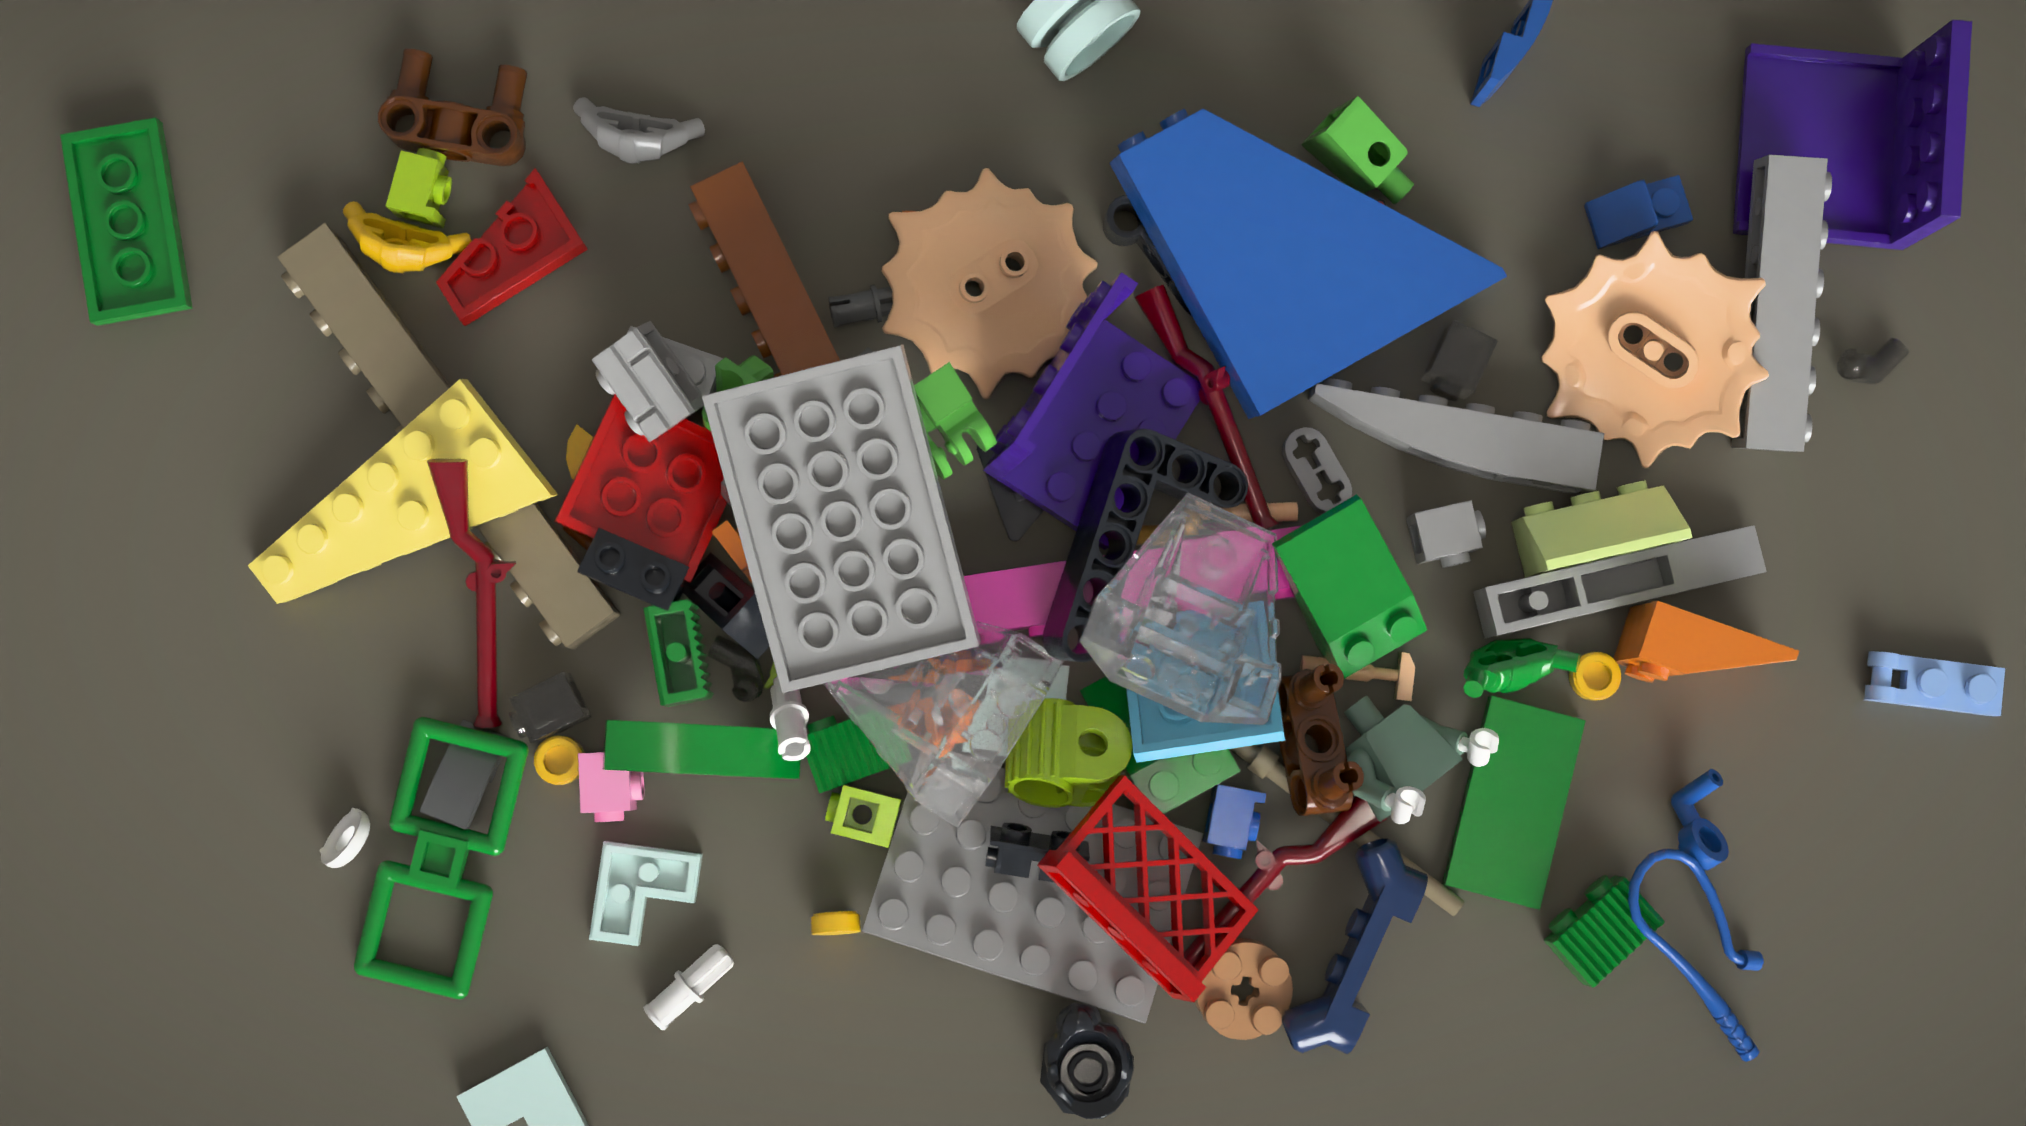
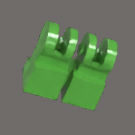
[914,362,997,480]

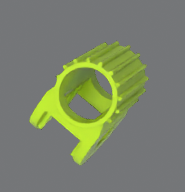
[1004,698,1132,808]

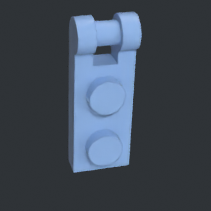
[1864,651,2005,717]

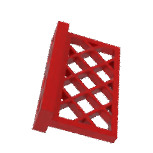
[1037,775,1259,1002]

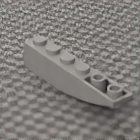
[1308,378,1604,495]
[1473,525,1767,638]

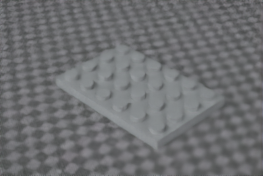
[702,344,981,693]
[862,750,1203,1023]

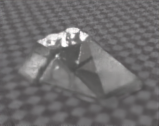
[1080,493,1281,725]
[823,621,1063,827]

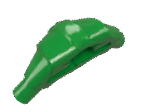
[1463,638,1580,698]

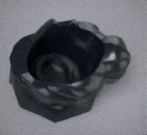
[1040,1003,1134,1119]

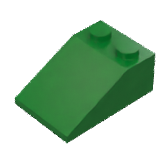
[1272,494,1427,679]
[1080,666,1240,814]

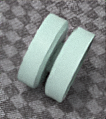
[1016,0,1141,81]

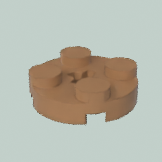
[1195,938,1293,1040]

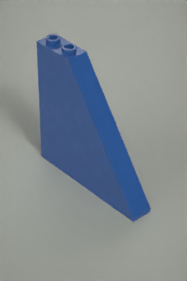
[1109,109,1507,419]

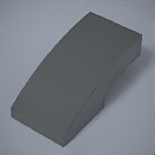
[419,719,510,829]

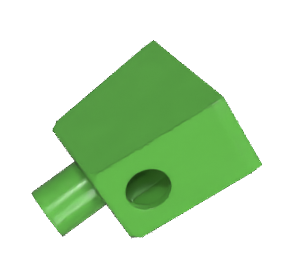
[1301,96,1414,204]

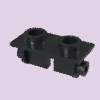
[577,528,689,611]
[985,823,1090,883]

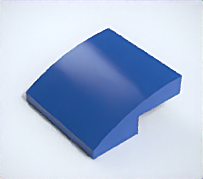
[1470,0,1553,107]

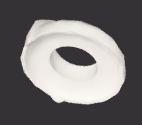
[319,808,370,868]

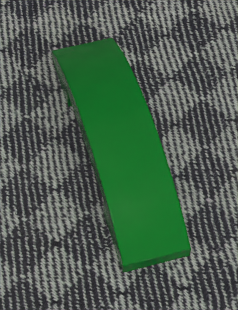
[603,720,801,779]

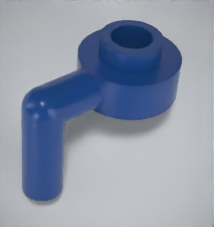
[1671,769,1729,870]

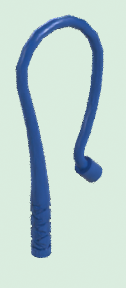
[1628,848,1764,1062]

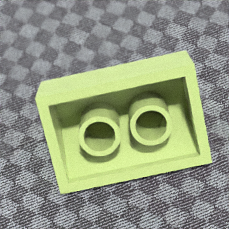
[1512,480,1693,578]

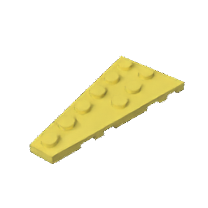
[248,379,558,604]

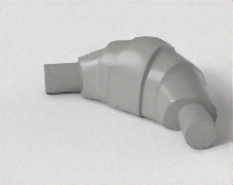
[573,97,705,164]

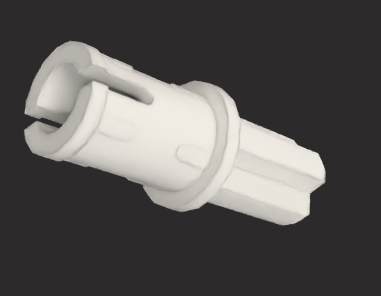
[770,676,810,761]
[643,944,734,1031]

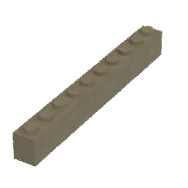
[277,223,621,650]

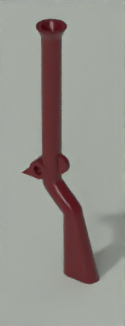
[1134,284,1279,533]
[427,459,516,728]
[1184,796,1388,967]

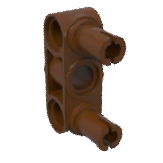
[378,49,527,166]
[1276,664,1364,816]

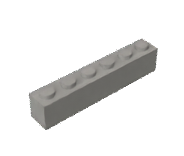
[1731,155,1832,452]

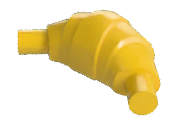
[343,201,471,274]

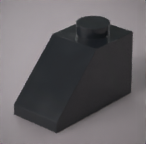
[682,552,769,659]

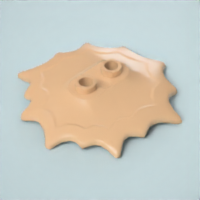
[881,168,1098,399]
[1541,231,1769,469]

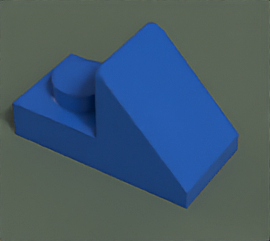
[1584,175,1693,250]

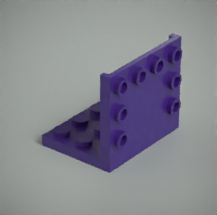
[1733,19,1972,250]
[983,272,1201,550]

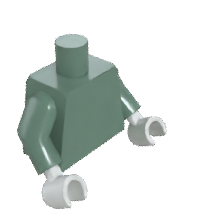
[1344,695,1499,824]

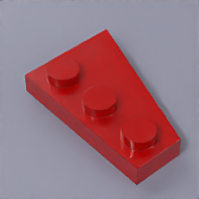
[436,168,588,326]

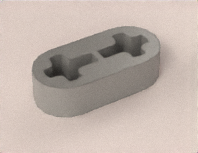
[1282,427,1352,514]

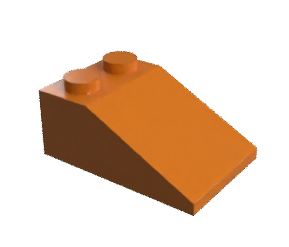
[1613,601,1799,683]

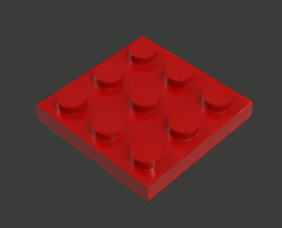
[554,394,727,583]

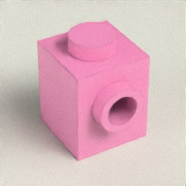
[578,752,645,822]

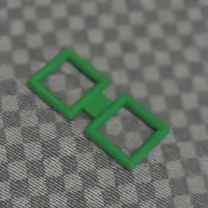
[354,717,529,999]

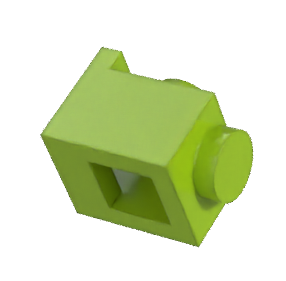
[386,148,452,228]
[825,785,902,848]

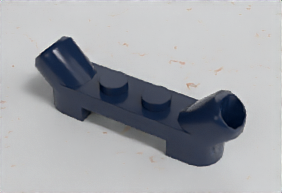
[1282,838,1428,1054]

